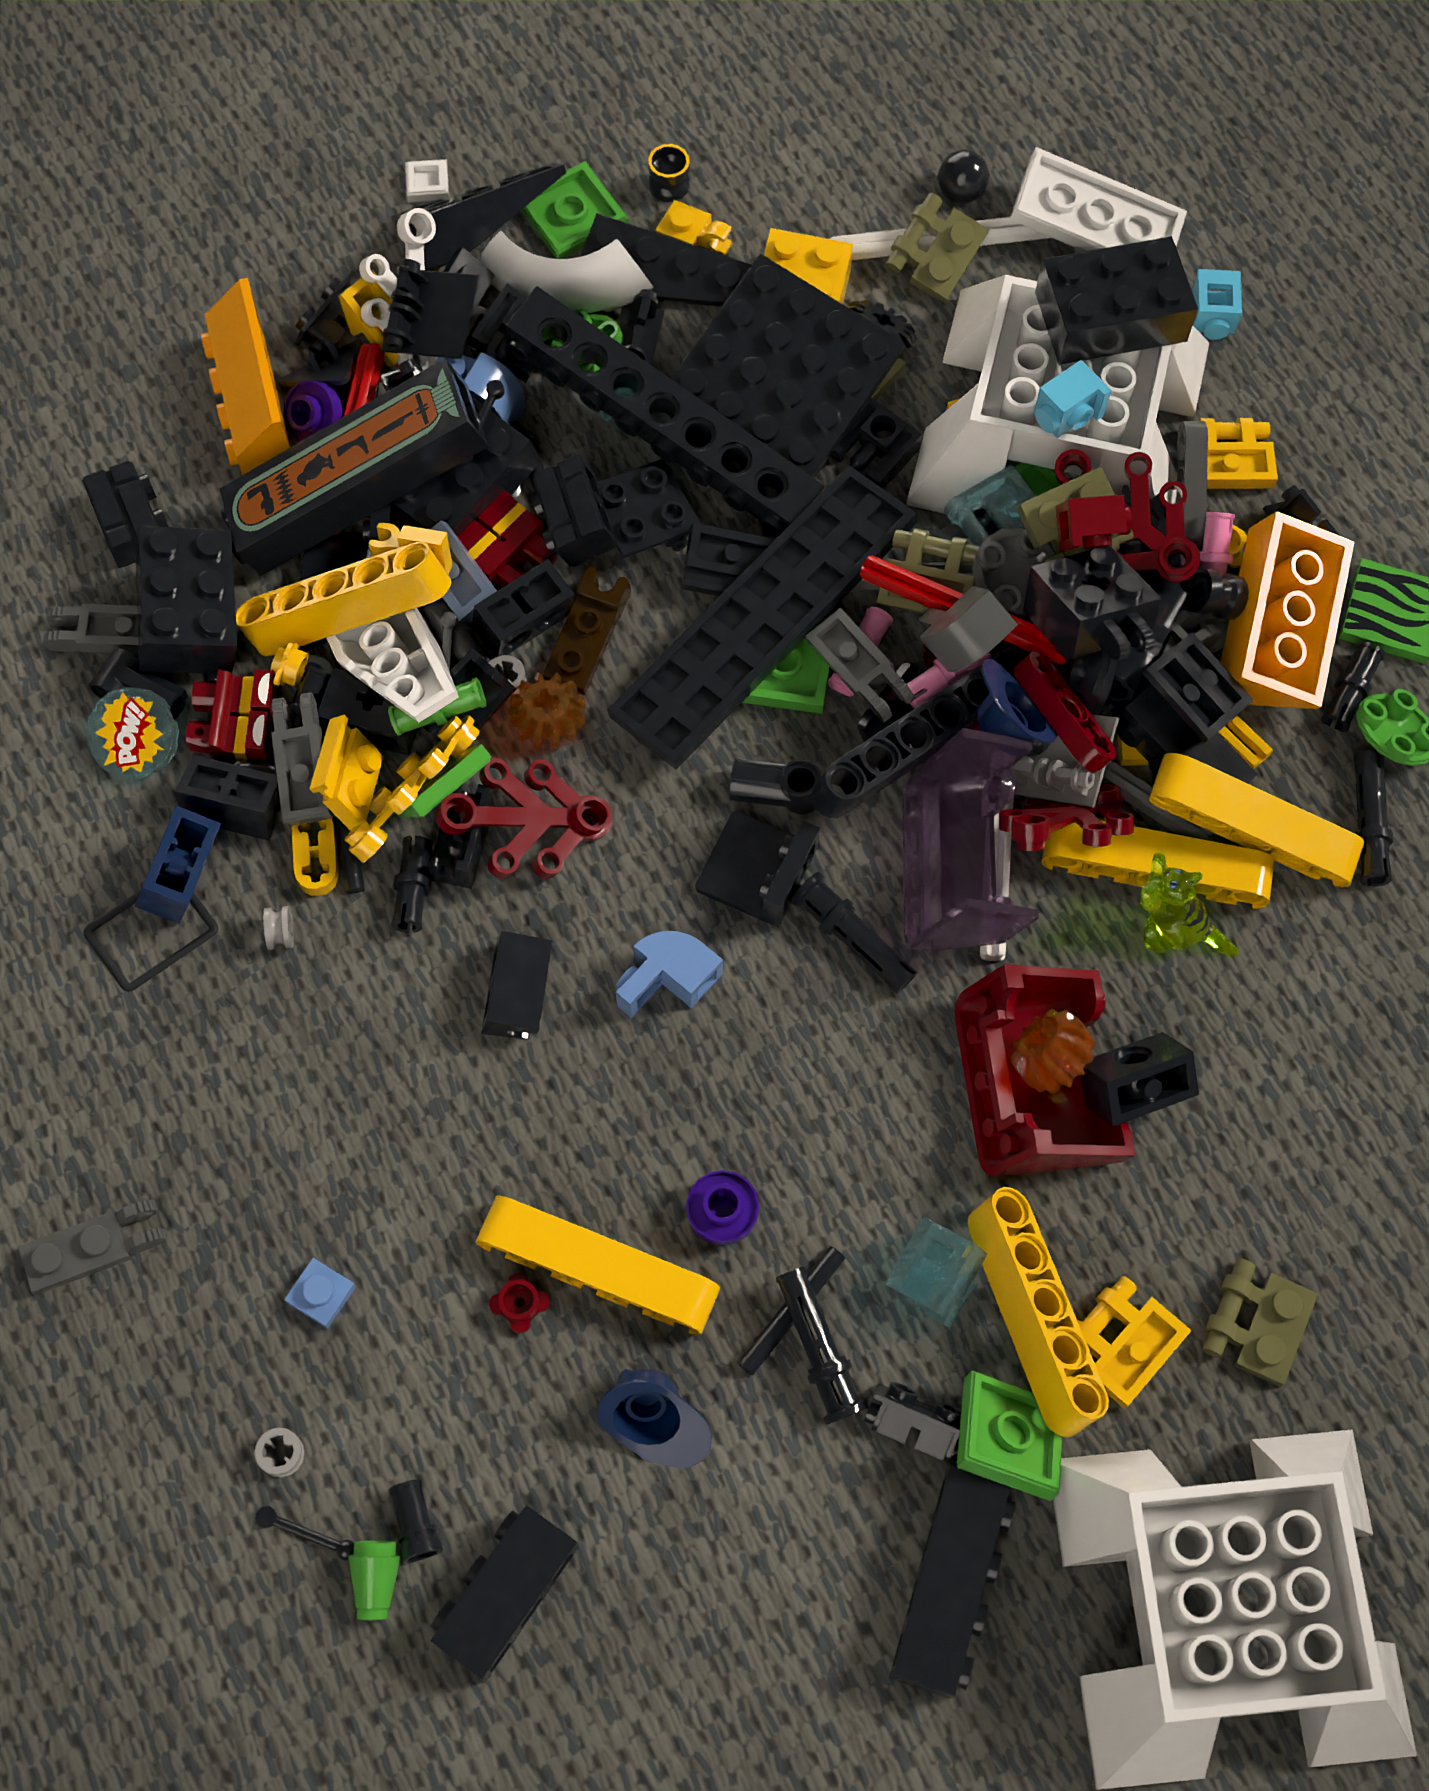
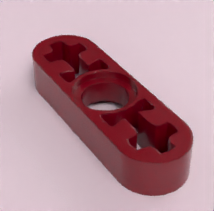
[1014,651,1116,773]

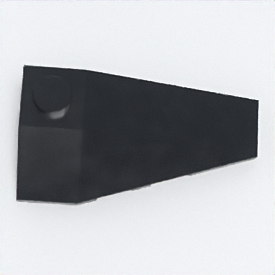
[391,163,566,271]

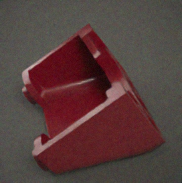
[955,964,1135,1176]

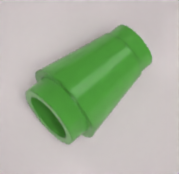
[348,1540,401,1620]

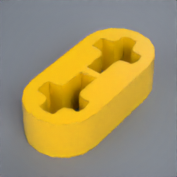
[291,819,339,896]

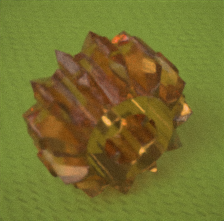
[509,672,586,751]
[1010,1009,1096,1094]

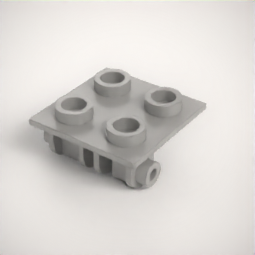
[1005,714,1119,808]

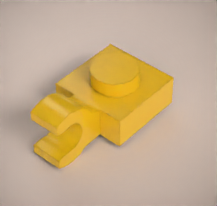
[655,200,732,255]
[369,523,452,574]

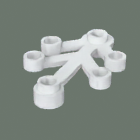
[359,208,446,371]

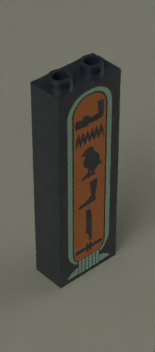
[219,358,489,576]

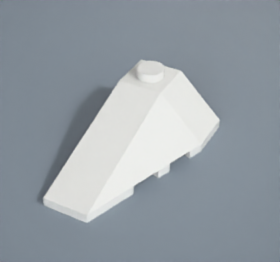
[327,608,459,723]

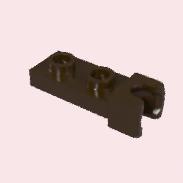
[542,566,631,694]

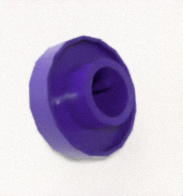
[283,380,343,443]
[686,1170,759,1246]

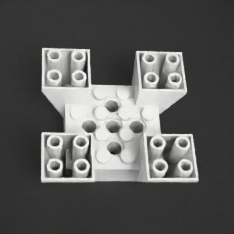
[906,275,1209,541]
[1053,1430,1417,1790]

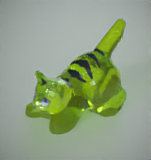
[1140,852,1239,957]

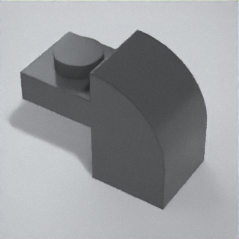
[918,586,1018,672]

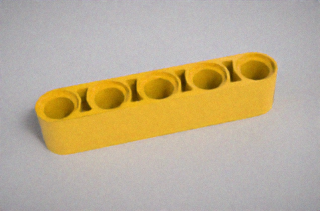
[236,542,451,656]
[1149,753,1364,887]
[1042,820,1275,909]
[967,1187,1109,1437]
[475,1196,720,1336]

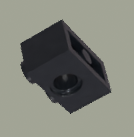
[1078,1032,1199,1126]

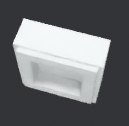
[405,160,449,202]

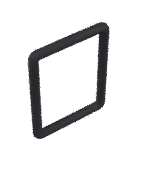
[84,890,218,992]

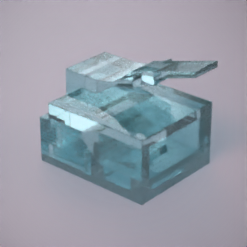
[885,1216,987,1329]

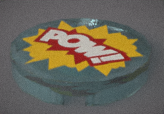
[87,687,179,780]

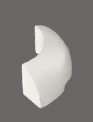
[480,231,654,313]

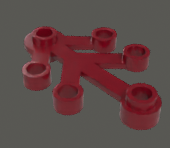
[1055,449,1200,583]
[436,758,612,879]
[999,783,1134,851]

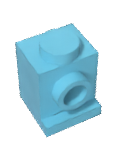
[1191,269,1242,340]
[1033,360,1112,438]

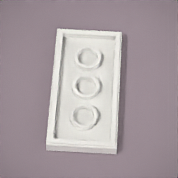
[1009,147,1187,251]

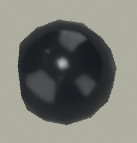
[937,149,990,204]

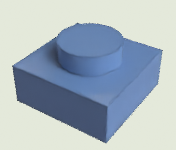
[284,1258,356,1329]

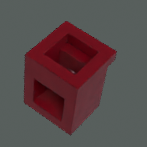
[1055,494,1132,553]

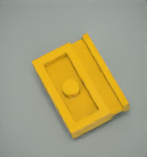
[309,714,384,830]

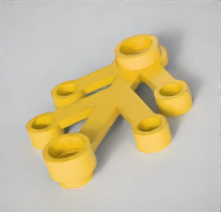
[345,715,480,863]

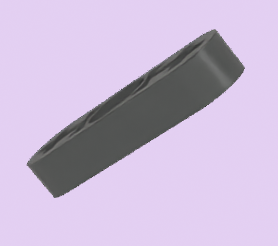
[1177,421,1208,551]

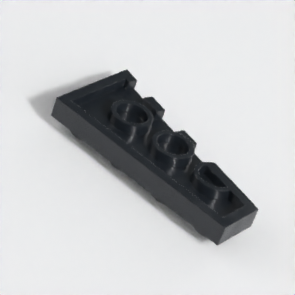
[580,213,752,307]

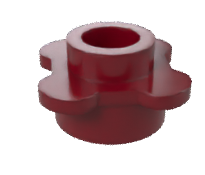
[489,1273,550,1333]

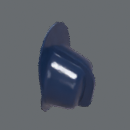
[977,659,1058,750]
[597,1369,712,1469]

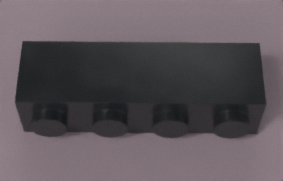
[889,1466,1016,1699]

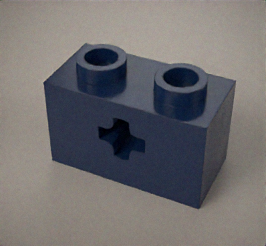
[134,806,221,924]

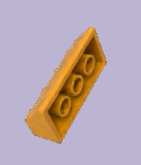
[201,278,290,475]
[1220,511,1354,709]

